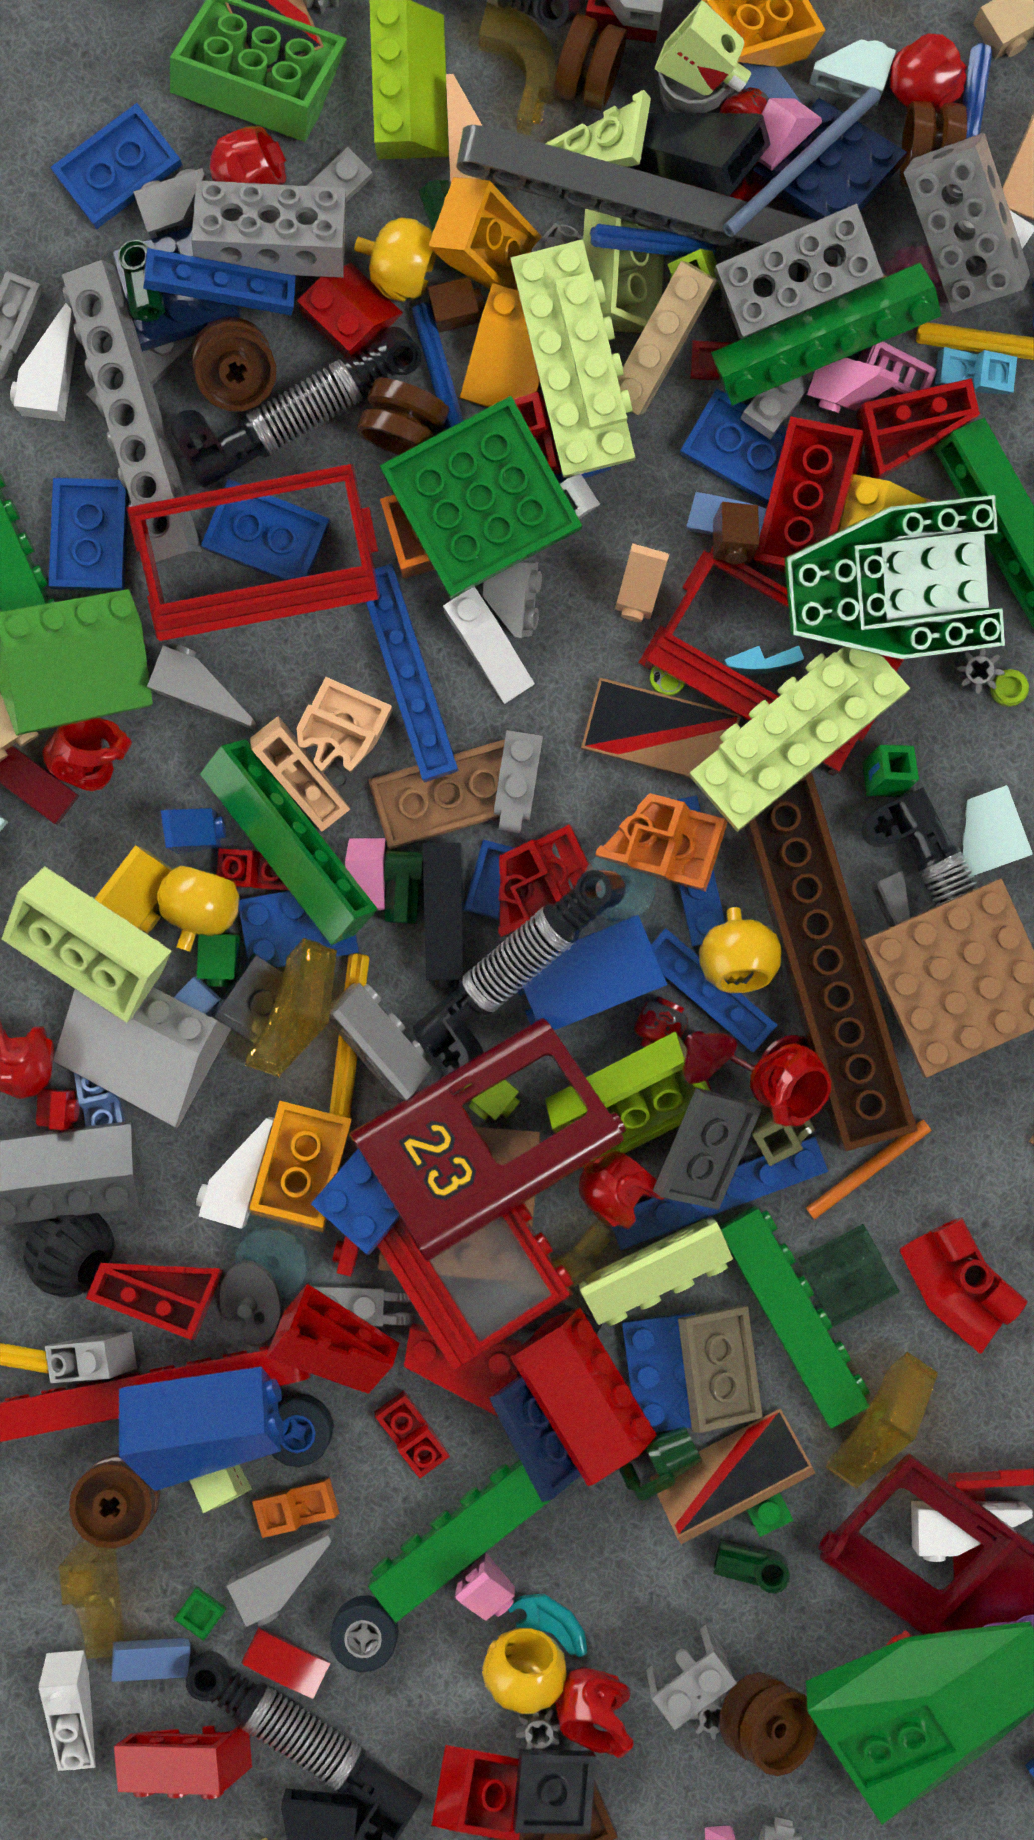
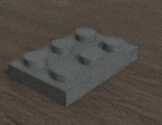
[653,1088,762,1210]

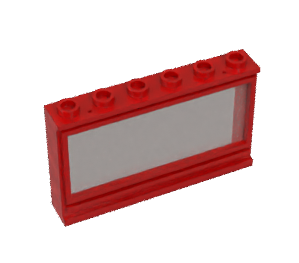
[334,1107,574,1371]

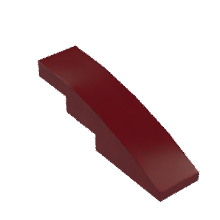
[0,745,80,825]

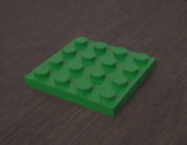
[379,396,582,599]

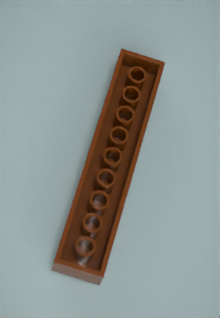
[744,771,918,1152]

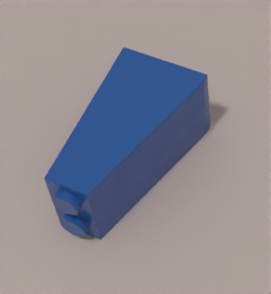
[518,915,667,1030]
[119,1367,284,1491]

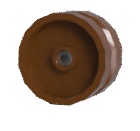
[553,13,628,112]
[899,101,967,190]
[192,317,277,411]
[356,378,450,455]
[69,1454,161,1549]
[720,1672,818,1776]

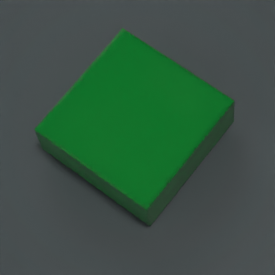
[174,1586,227,1641]

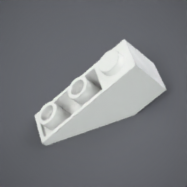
[39,1650,96,1771]

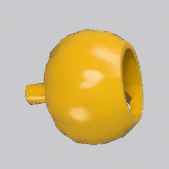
[354,217,437,302]
[157,866,240,952]
[699,907,782,993]
[482,1628,567,1714]

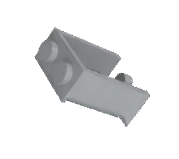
[646,1625,737,1730]

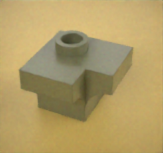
[747,1097,816,1166]

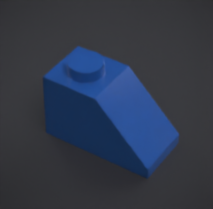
[161,808,226,854]

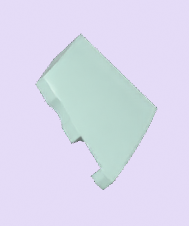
[962,785,1033,877]

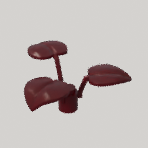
[683,1031,806,1092]

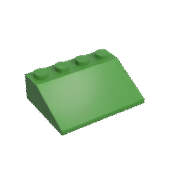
[170,0,347,142]
[0,589,153,736]

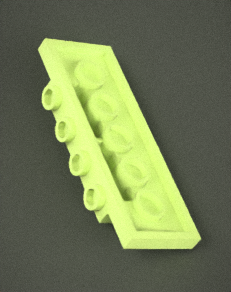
[511,239,636,478]
[689,647,910,832]

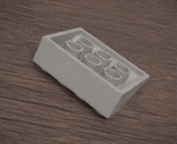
[53,987,232,1128]

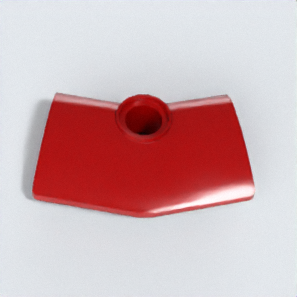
[899,1217,1027,1354]

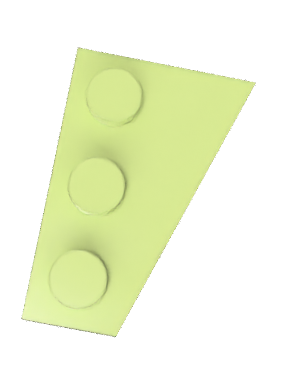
[545,90,651,167]

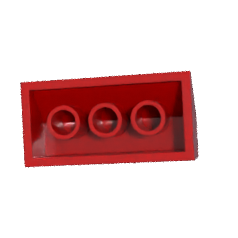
[754,416,865,574]
[510,1308,657,1486]

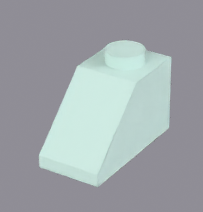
[809,39,896,106]

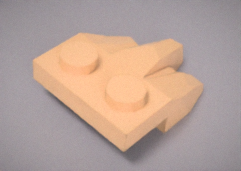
[296,677,393,773]

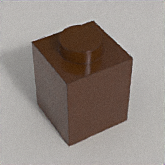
[427,277,484,333]
[713,502,759,564]

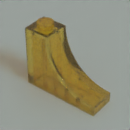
[245,938,337,1077]
[825,1352,938,1489]
[59,1542,125,1659]

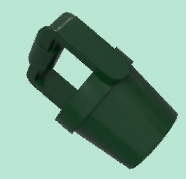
[619,1426,702,1500]

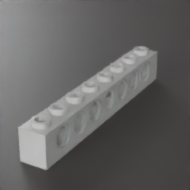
[62,260,202,565]

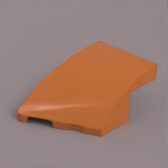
[595,793,728,892]

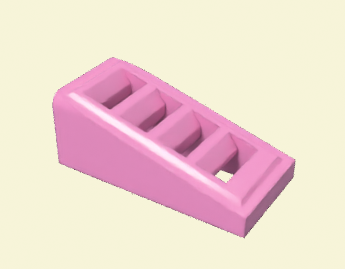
[858,342,938,394]

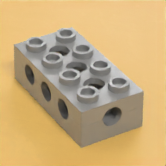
[904,133,1030,313]
[191,181,346,278]
[714,204,883,340]

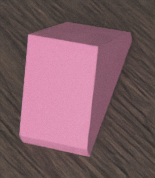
[758,98,822,171]
[345,838,386,910]

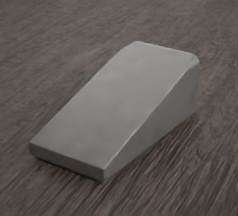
[871,871,910,927]

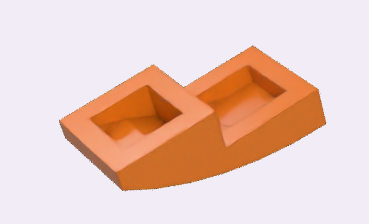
[252,1477,339,1538]

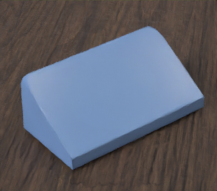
[111,1638,191,1682]

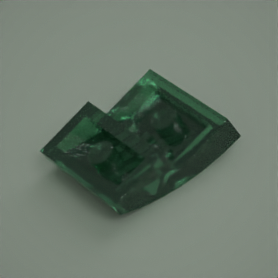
[798,1224,900,1328]

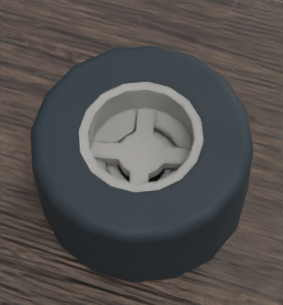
[329,1595,399,1673]

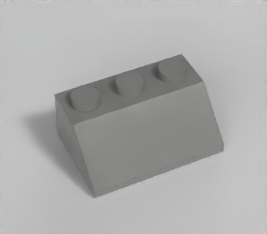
[320,983,432,1100]

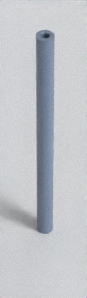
[723,87,881,237]

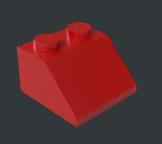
[297,263,403,359]
[431,1745,520,1840]

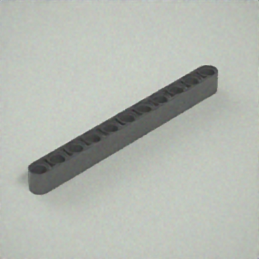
[456,125,839,270]

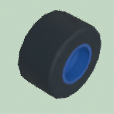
[271,1394,334,1467]

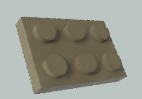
[678,1305,763,1433]

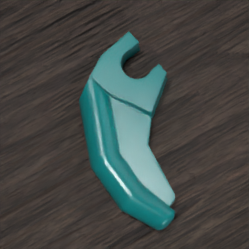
[508,1594,587,1657]

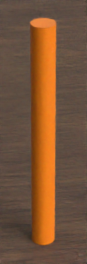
[805,1119,932,1220]

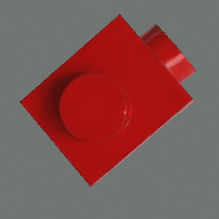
[36,1089,79,1130]
[332,1236,359,1277]

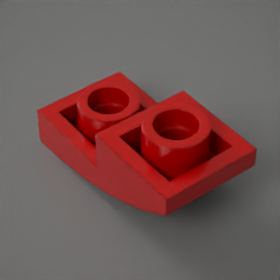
[216,849,289,891]
[374,1390,450,1479]
[241,1627,331,1699]

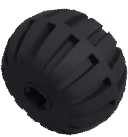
[23,1213,115,1297]

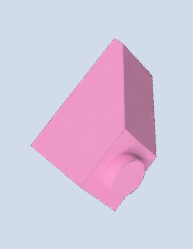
[807,358,900,413]
[455,1552,515,1621]

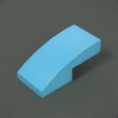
[934,347,1017,394]
[722,646,804,675]

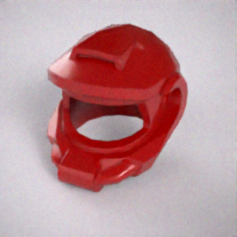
[890,33,967,113]
[210,126,286,185]
[42,718,132,791]
[0,1021,54,1099]
[750,1044,831,1127]
[579,1150,665,1229]
[555,1667,634,1758]

